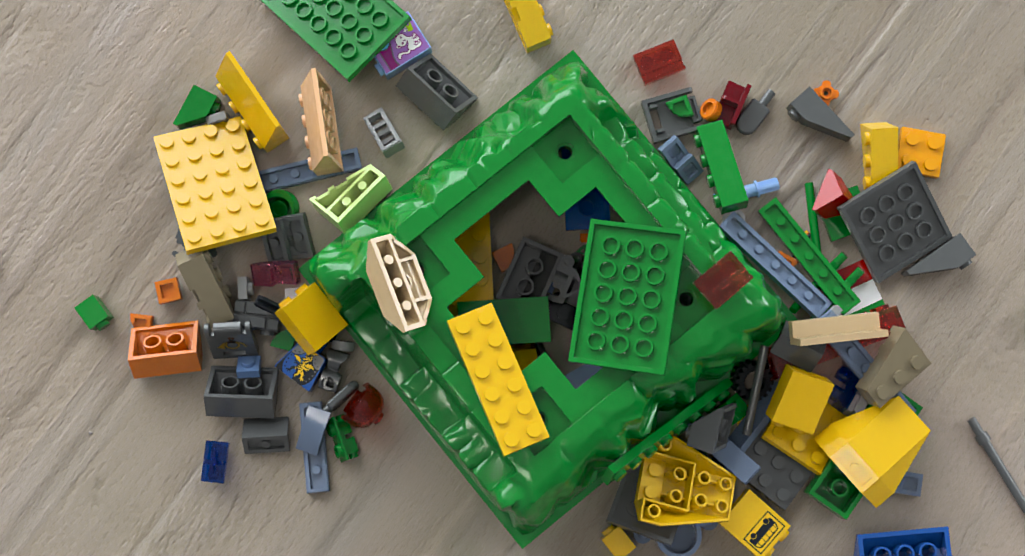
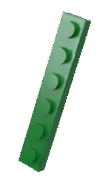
[758,197,861,315]

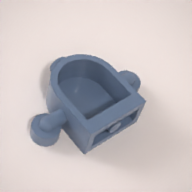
[633,522,718,556]

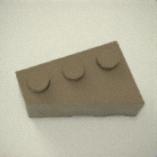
[175,250,234,328]

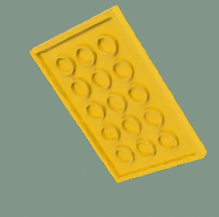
[153,116,277,255]

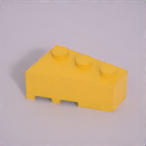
[504,0,553,53]
[860,122,898,190]

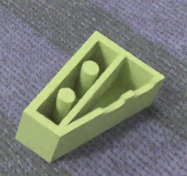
[309,164,393,233]

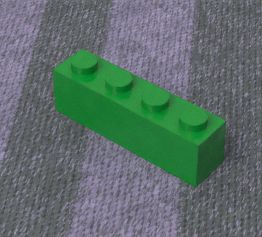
[693,120,748,214]

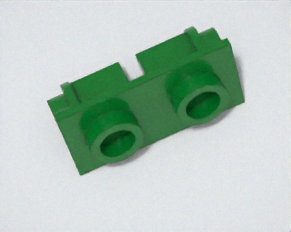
[326,414,359,463]

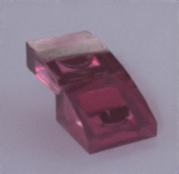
[250,260,301,287]

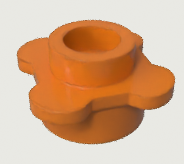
[814,80,839,105]

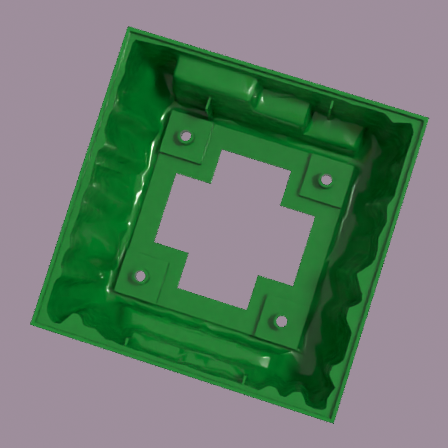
[298,50,798,549]

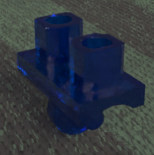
[201,440,230,484]

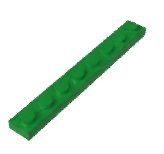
[601,378,734,486]

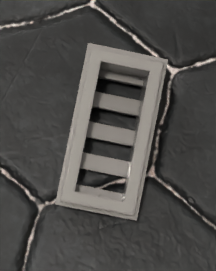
[363,107,405,158]

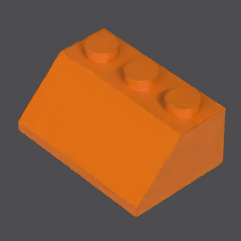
[128,320,203,379]

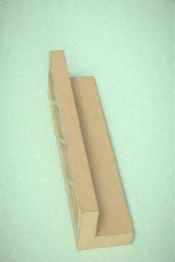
[788,312,889,346]

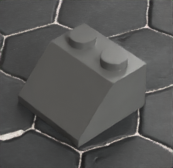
[686,403,737,454]

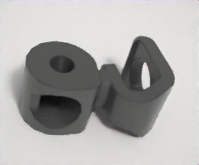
[318,348,350,393]

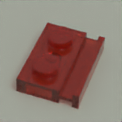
[632,39,686,86]
[693,251,754,310]

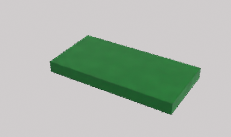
[457,296,551,345]

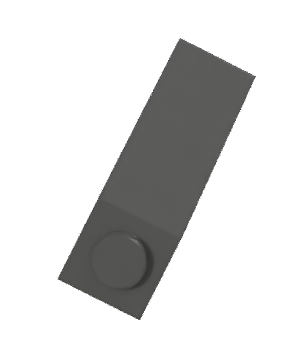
[786,86,855,142]
[901,233,976,277]

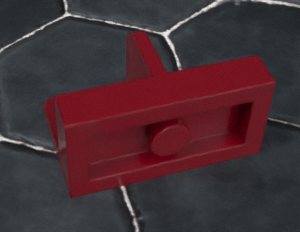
[713,81,752,130]

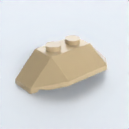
[366,234,432,333]

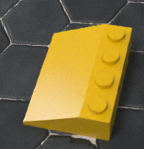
[215,51,289,153]

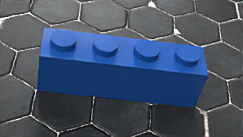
[854,526,952,556]

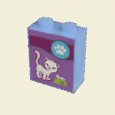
[374,11,432,80]

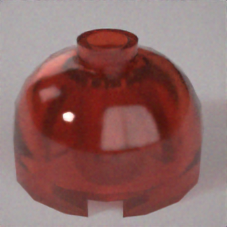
[341,382,384,429]

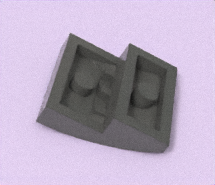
[262,212,316,265]

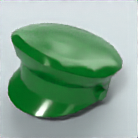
[266,189,300,218]

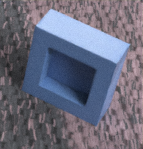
[236,355,262,379]

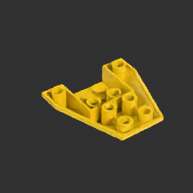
[814,396,931,508]
[634,431,736,527]

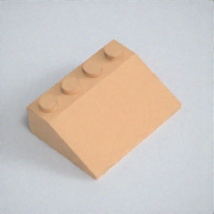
[299,68,344,176]

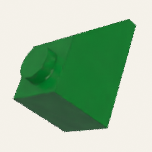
[173,85,221,130]

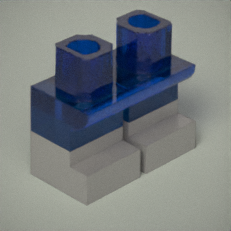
[829,365,868,416]

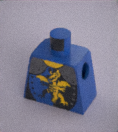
[275,343,328,392]

